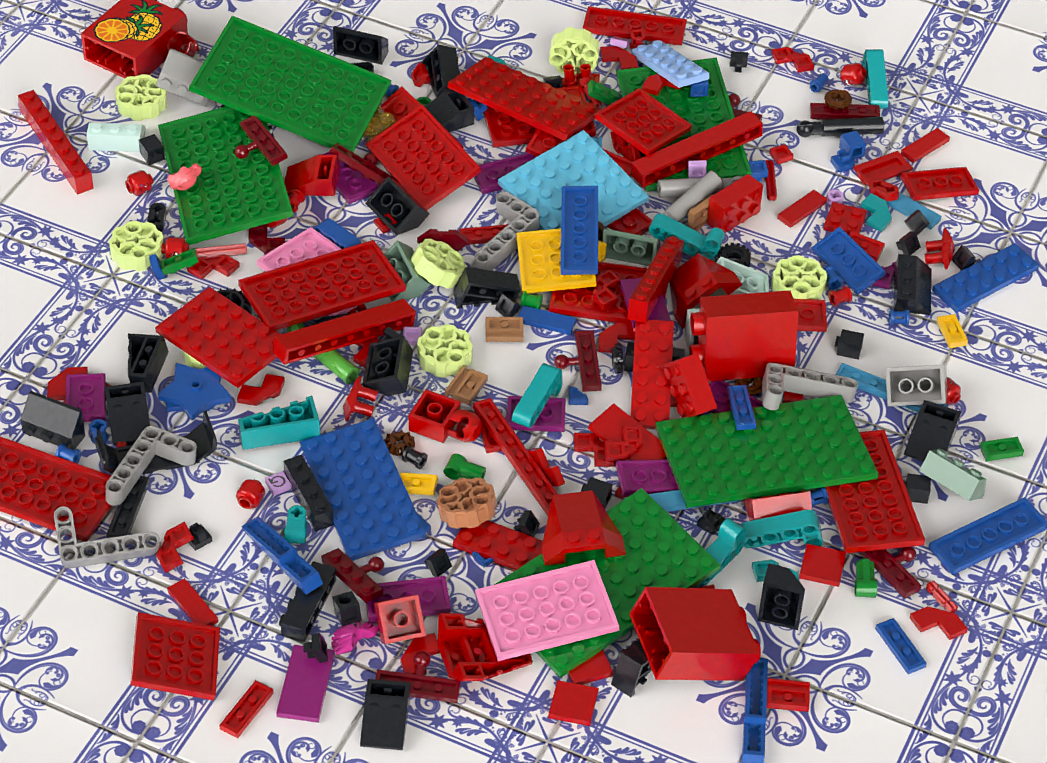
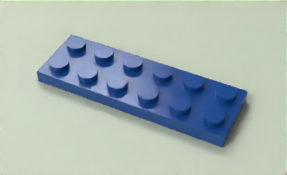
[560,186,599,275]
[932,243,1039,313]
[928,497,1047,575]

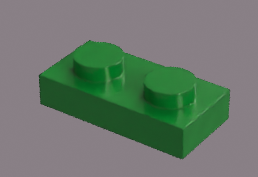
[587,80,620,105]
[160,248,199,275]
[980,436,1024,461]

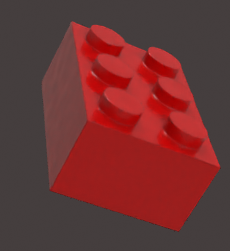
[707,174,763,233]
[663,353,717,418]

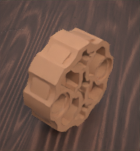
[436,477,497,529]

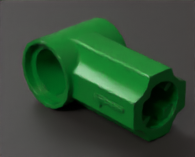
[443,454,486,480]
[855,559,877,598]

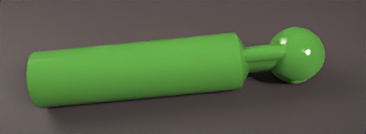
[287,323,360,384]

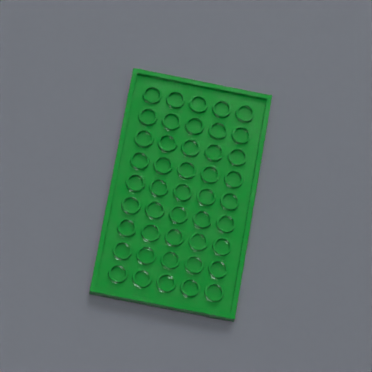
[189,16,392,153]
[616,57,752,192]
[158,106,294,245]
[655,395,878,508]
[494,488,721,678]

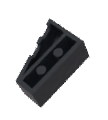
[421,44,460,97]
[453,267,521,309]
[128,333,169,393]
[611,640,652,698]

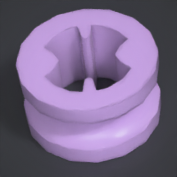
[827,189,844,206]

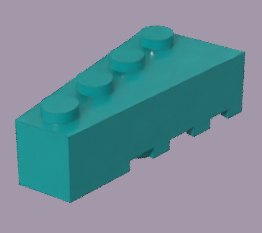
[238,395,320,450]

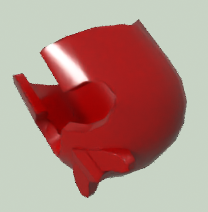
[167,32,200,57]
[447,409,483,443]

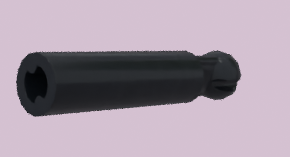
[797,116,884,137]

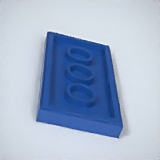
[811,227,886,295]

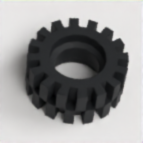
[717,242,751,267]

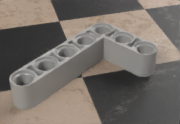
[475,191,540,271]
[762,363,858,410]
[106,426,197,506]
[54,506,161,568]

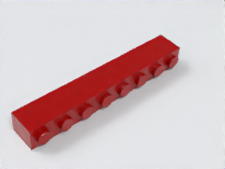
[18,90,94,195]
[631,111,763,188]
[627,237,684,323]
[273,299,416,365]

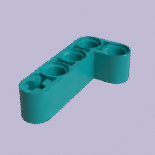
[862,49,888,109]
[649,214,725,261]
[512,363,563,428]
[741,510,823,548]
[694,518,746,588]

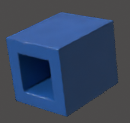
[839,131,866,160]

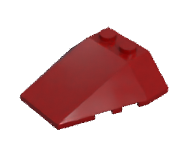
[669,253,743,329]
[542,490,626,566]
[437,613,533,681]

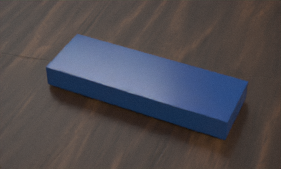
[518,306,576,335]
[727,385,756,430]
[875,618,927,674]

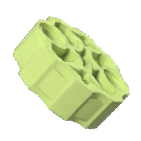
[549,27,600,75]
[115,74,168,121]
[109,221,164,271]
[411,239,467,289]
[771,255,827,300]
[417,324,473,378]

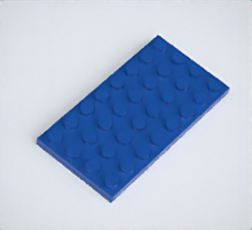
[300,418,426,561]

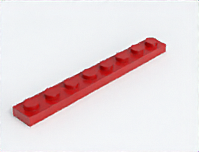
[472,398,558,516]

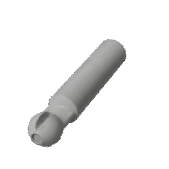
[649,171,722,228]
[657,176,742,198]

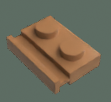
[687,195,713,231]
[485,317,524,342]
[445,365,488,405]

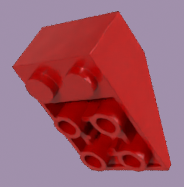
[284,155,340,196]

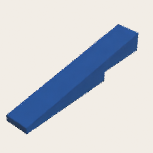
[241,516,323,595]
[742,658,768,763]

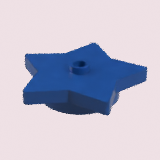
[158,363,232,420]

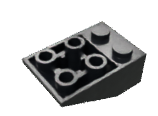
[425,90,474,132]
[105,382,150,445]
[904,400,961,461]
[360,679,411,750]

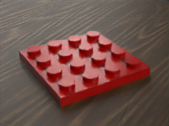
[595,88,692,156]
[130,612,220,701]

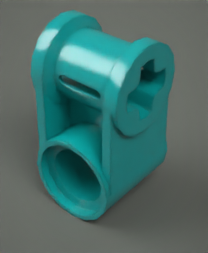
[284,505,307,544]

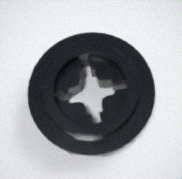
[612,343,623,373]

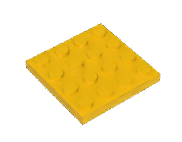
[516,228,596,294]

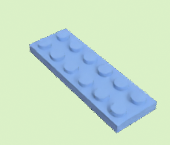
[631,40,709,88]

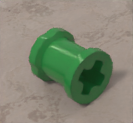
[520,291,543,309]

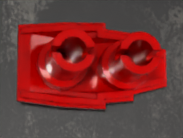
[562,64,600,91]
[925,228,955,270]
[343,376,378,422]

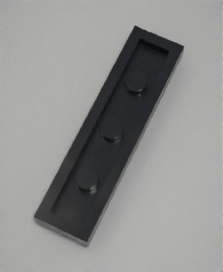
[106,476,150,538]

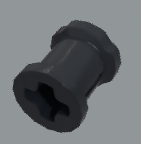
[402,445,428,470]

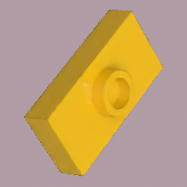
[937,314,968,348]
[399,473,439,495]

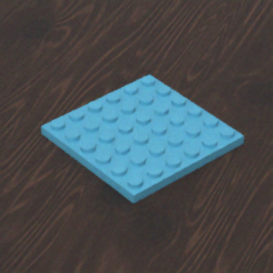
[498,130,649,230]

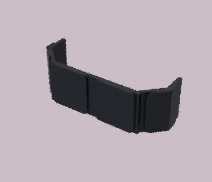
[95,411,217,475]

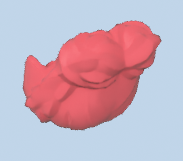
[167,163,202,191]

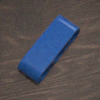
[313,218,361,249]

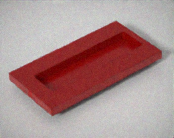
[853,151,913,186]

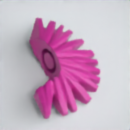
[331,621,379,655]

